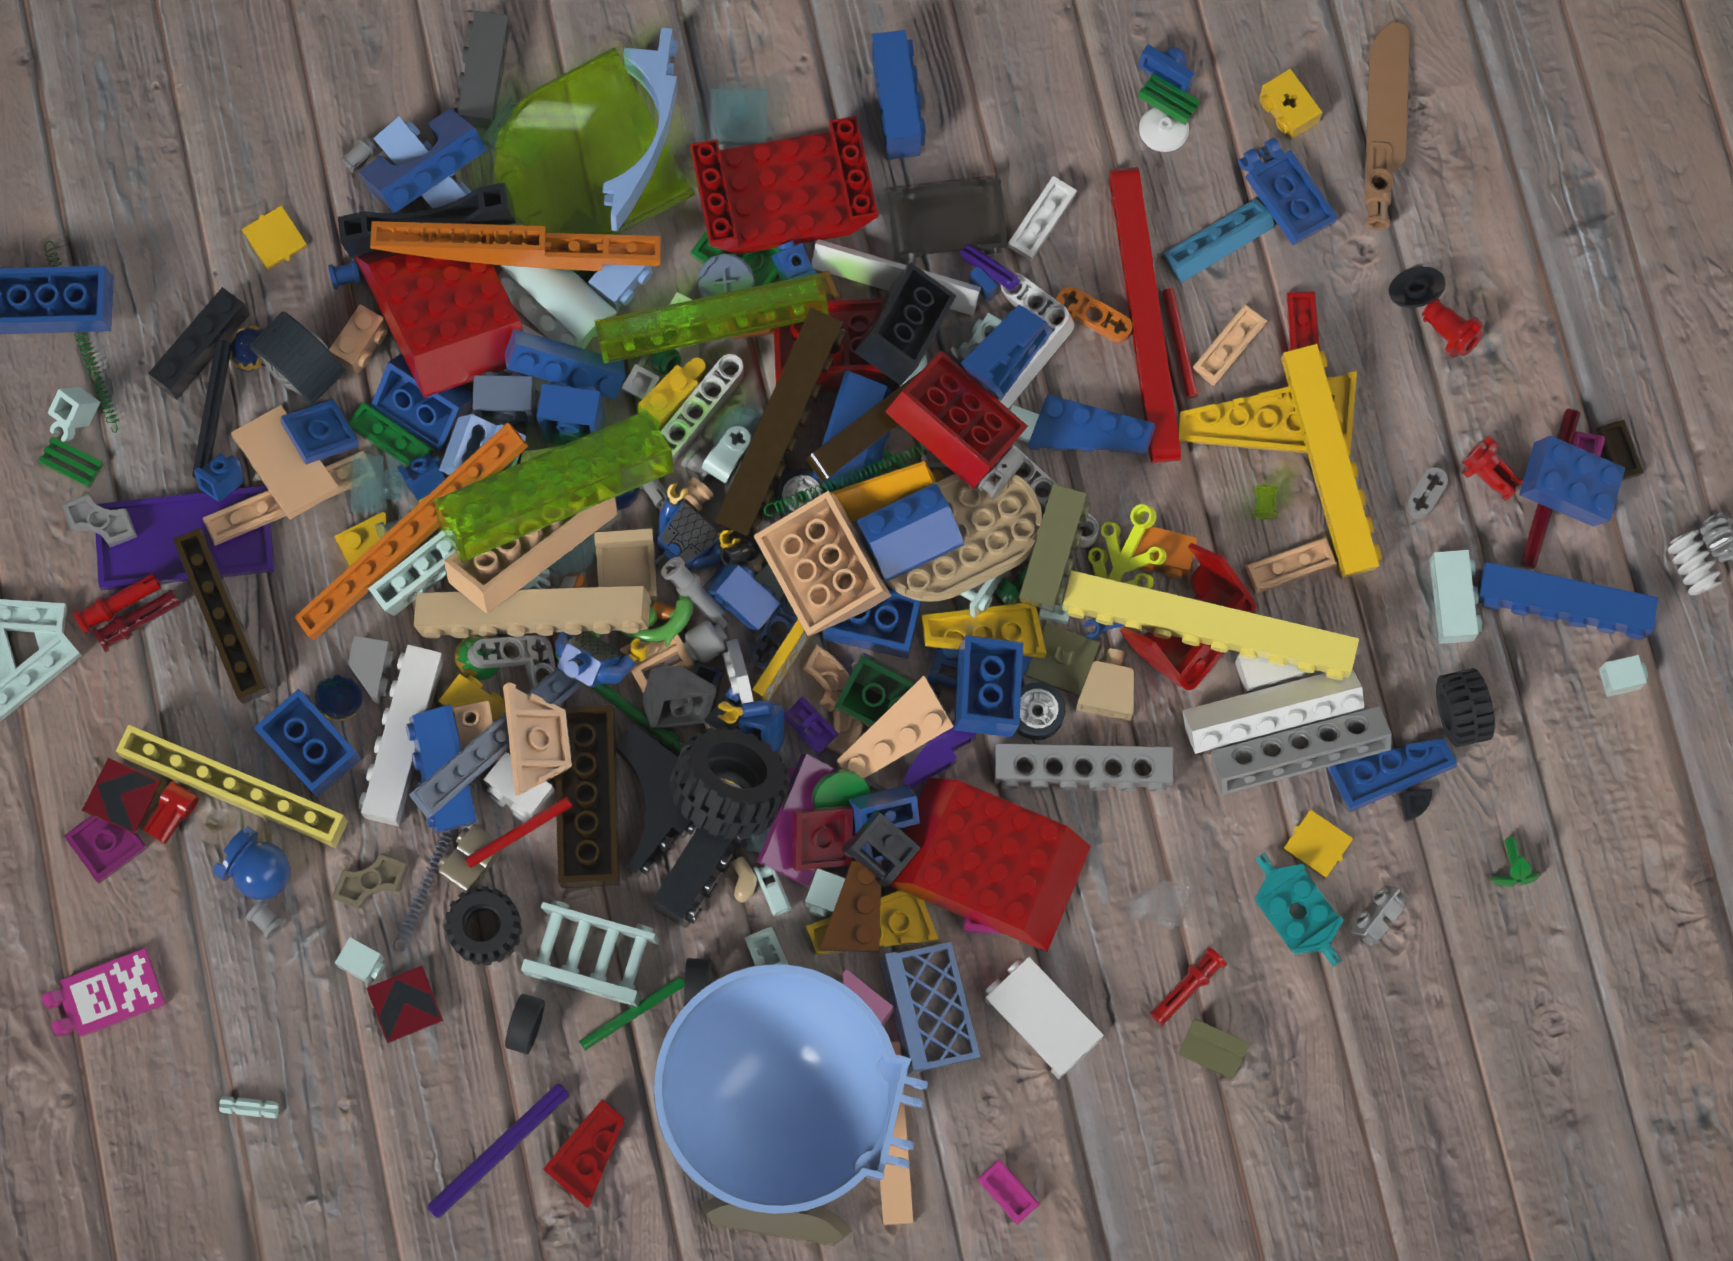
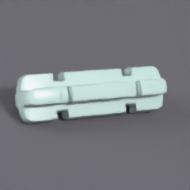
[219,1096,279,1119]

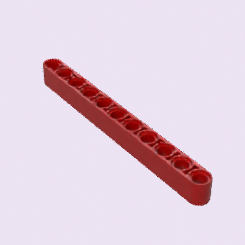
[1109,167,1181,464]

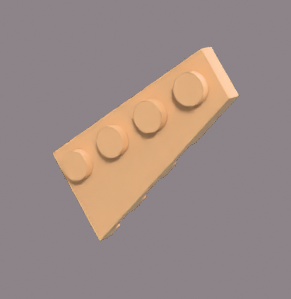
[837,675,954,779]

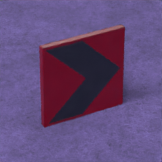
[81,758,161,835]
[366,966,444,1044]

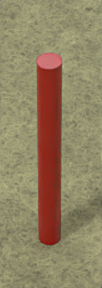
[1163,288,1198,399]
[465,796,573,868]

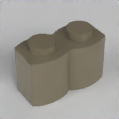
[438,824,504,893]

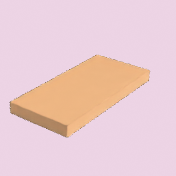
[231,405,340,520]

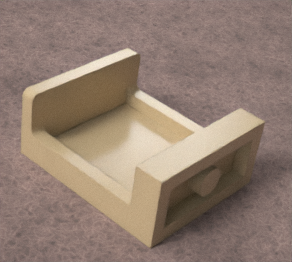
[594,529,658,606]

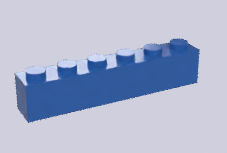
[1478,562,1659,639]

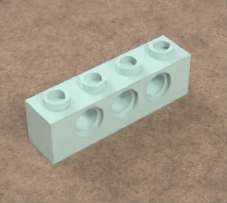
[368,517,478,616]

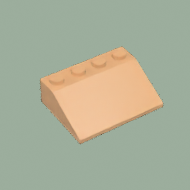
[754,491,891,636]

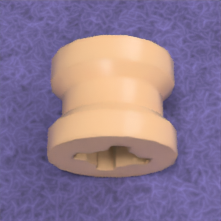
[677,477,714,513]

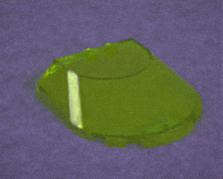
[494,47,695,235]

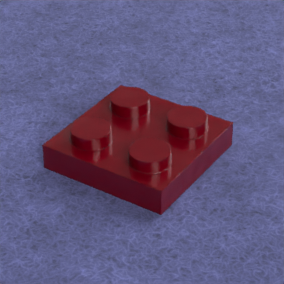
[792,805,853,871]

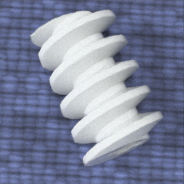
[1667,530,1722,595]

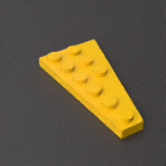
[1178,371,1357,457]

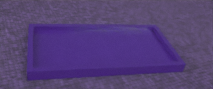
[95,486,275,590]

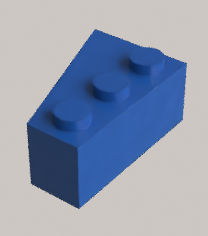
[961,304,1052,400]

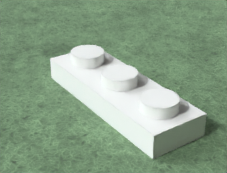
[1007,176,1077,261]
[723,639,753,704]

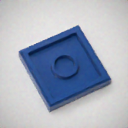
[281,399,359,464]

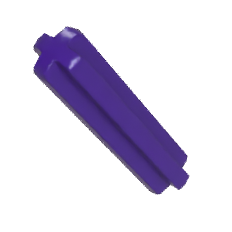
[960,244,1020,290]

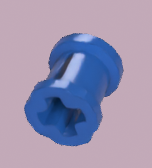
[328,259,362,290]

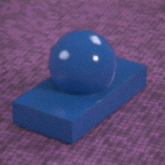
[1138,44,1195,93]

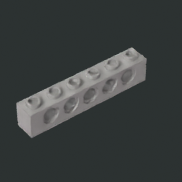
[1211,706,1392,795]
[994,744,1173,792]

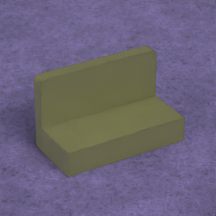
[1179,1019,1250,1079]

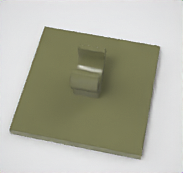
[1025,622,1100,697]

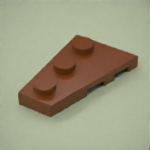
[819,861,882,953]

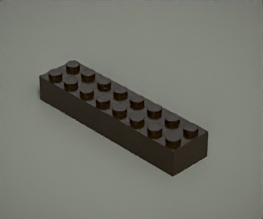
[715,307,846,536]

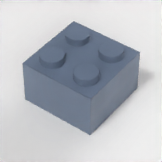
[473,372,537,426]

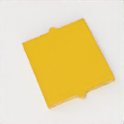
[241,205,307,270]
[1283,809,1353,879]

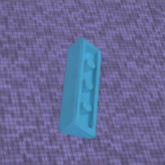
[1162,198,1274,282]

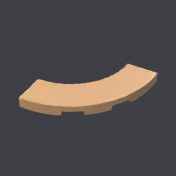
[803,644,863,756]

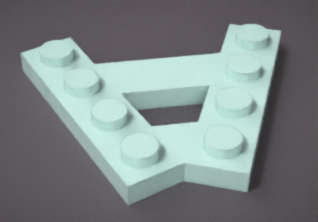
[0,599,82,722]

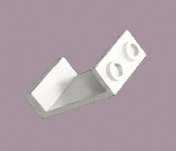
[985,957,1104,1080]

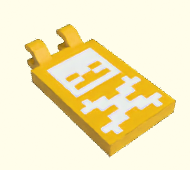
[752,619,810,701]

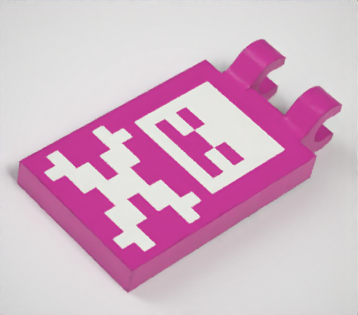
[41,948,166,1037]

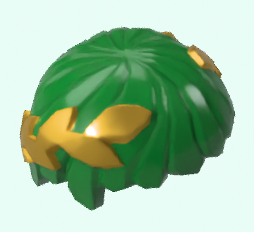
[455,634,500,680]

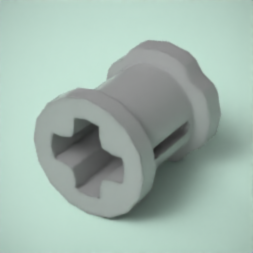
[681,446,713,484]
[246,900,286,939]

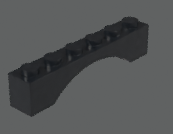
[338,182,516,257]

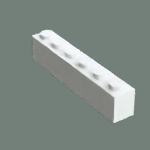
[359,645,445,826]
[1182,669,1364,754]

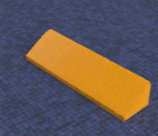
[816,461,935,522]

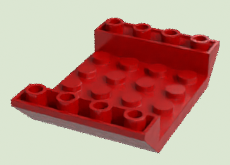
[690,116,878,254]

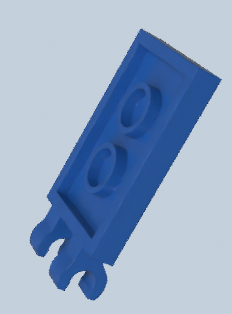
[1238,137,1339,245]

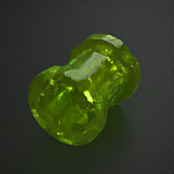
[1253,485,1279,519]

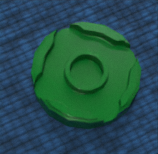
[812,769,870,808]

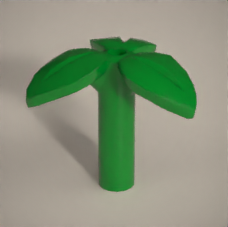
[1490,837,1542,887]

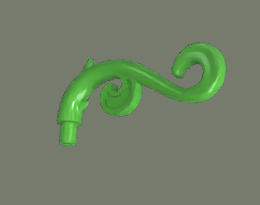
[587,594,694,646]

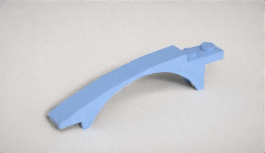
[603,28,678,231]

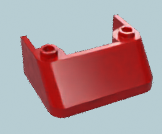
[1120,543,1256,690]

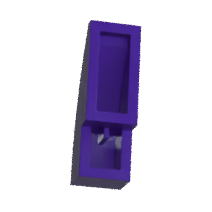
[902,721,976,790]

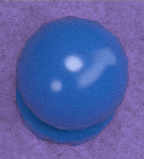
[213,826,291,901]

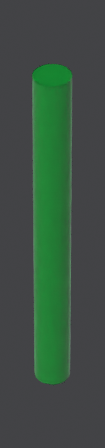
[579,976,684,1051]

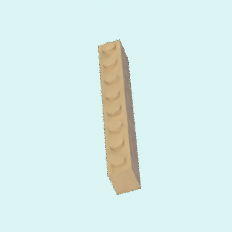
[414,586,650,639]

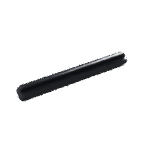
[192,340,232,479]

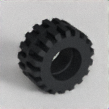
[1436,668,1495,747]
[444,886,522,965]

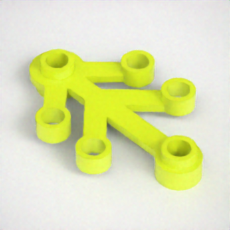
[1088,504,1167,589]

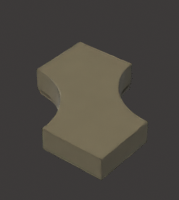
[331,853,410,909]

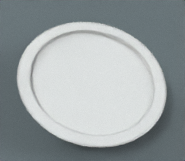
[1139,107,1189,152]

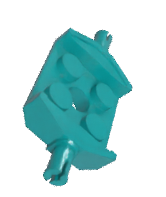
[1254,852,1344,967]

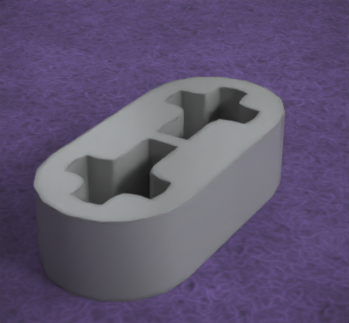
[1406,467,1448,519]

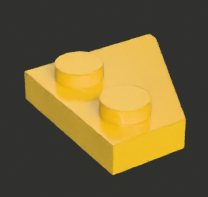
[334,511,387,566]

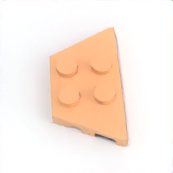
[503,683,572,796]

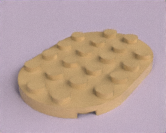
[876,467,1042,602]

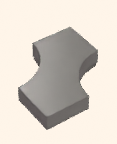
[61,494,138,548]

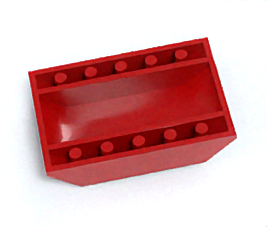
[356,250,523,398]
[889,778,1091,952]

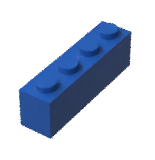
[504,329,626,400]

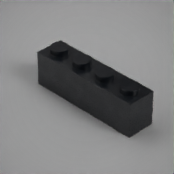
[148,287,250,400]

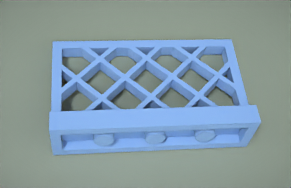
[880,942,980,1075]

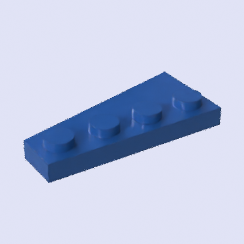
[1028,394,1156,453]
[1327,738,1457,812]

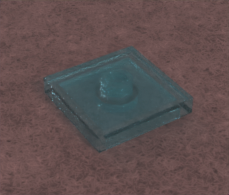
[710,88,768,145]

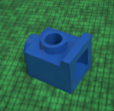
[771,241,816,287]
[194,453,244,502]
[397,454,445,501]

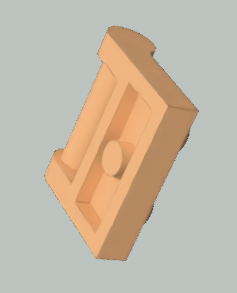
[620,634,694,694]

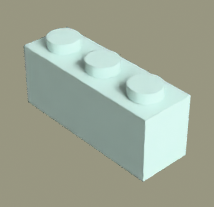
[1429,550,1482,644]

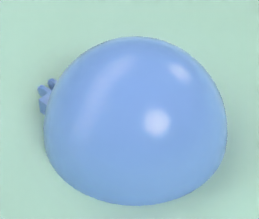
[654,964,928,1214]

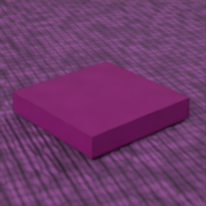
[64,815,148,884]

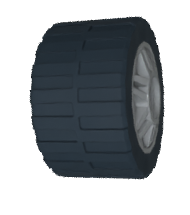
[250,311,345,405]

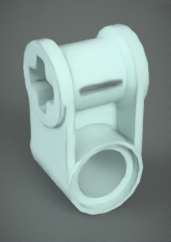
[702,426,750,484]

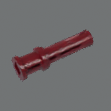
[92,590,180,653]

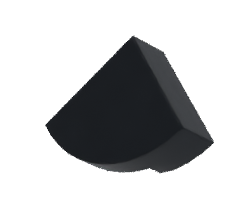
[1401,789,1432,822]

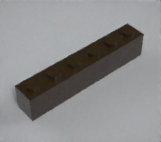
[173,528,270,704]

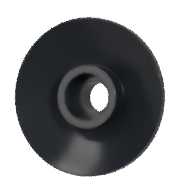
[1389,267,1446,308]

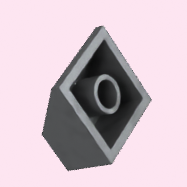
[642,665,716,730]

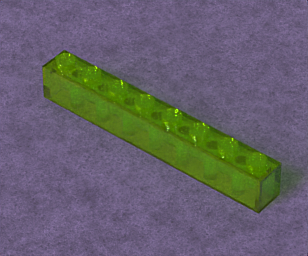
[594,273,829,364]

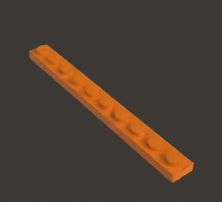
[294,423,528,640]

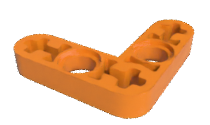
[1055,287,1132,343]

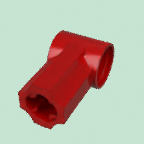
[143,781,199,845]

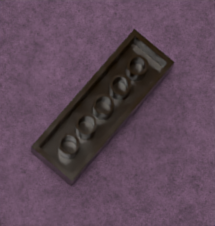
[555,705,620,889]

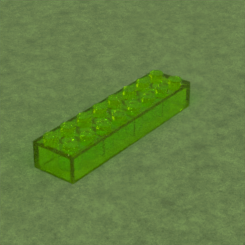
[434,410,674,562]

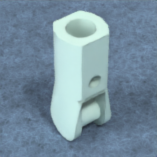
[753,866,792,916]

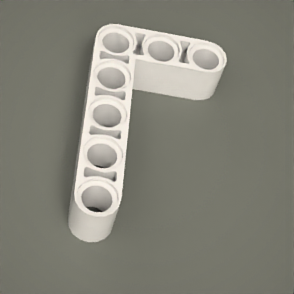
[994,273,1074,408]

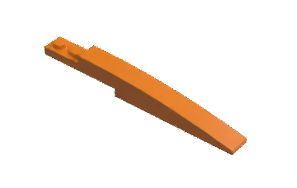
[370,221,661,271]

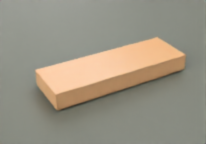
[1192,304,1267,387]
[1245,537,1337,594]

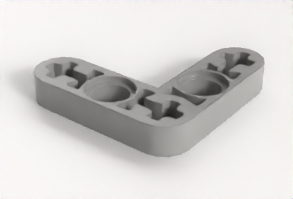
[468,635,562,707]

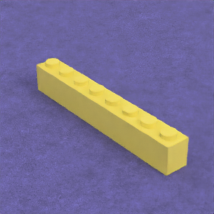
[116,725,348,848]

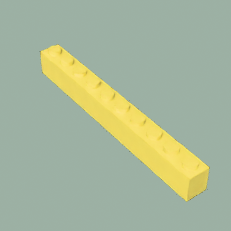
[1062,570,1359,680]

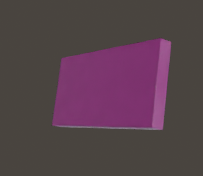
[757,754,837,886]

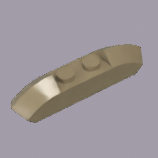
[700,1197,852,1246]

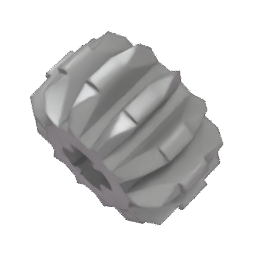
[1700,512,1733,563]

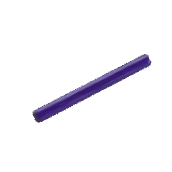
[427,1084,569,1218]

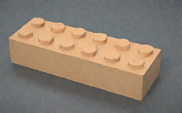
[444,462,617,614]

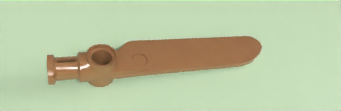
[1363,22,1410,230]

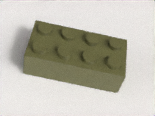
[1019,484,1091,612]

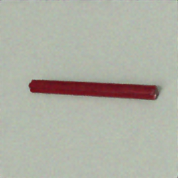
[1520,408,1581,569]

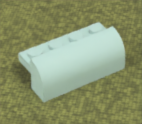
[498,265,618,349]

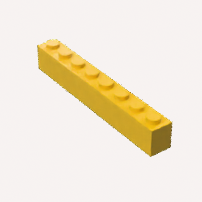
[1281,344,1382,578]

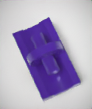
[784,696,839,755]

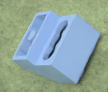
[439,414,526,491]

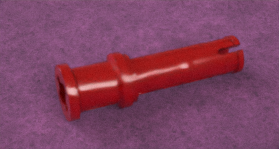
[73,572,162,634]
[1149,946,1227,1026]

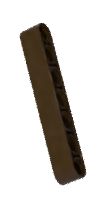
[805,346,967,482]

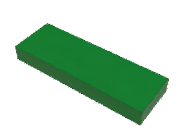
[348,402,434,467]

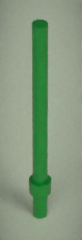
[553,652,684,755]

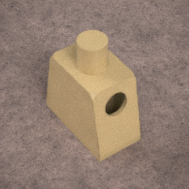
[1076,648,1134,721]

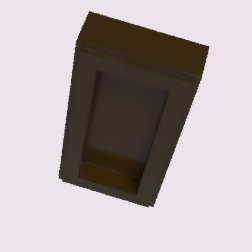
[1596,419,1644,481]

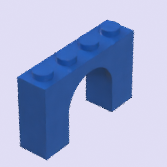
[358,108,487,213]

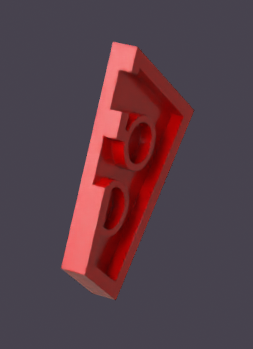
[542,1099,625,1209]

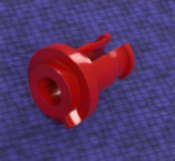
[1421,298,1483,358]
[1462,435,1523,501]

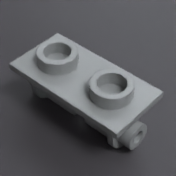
[1350,886,1407,946]

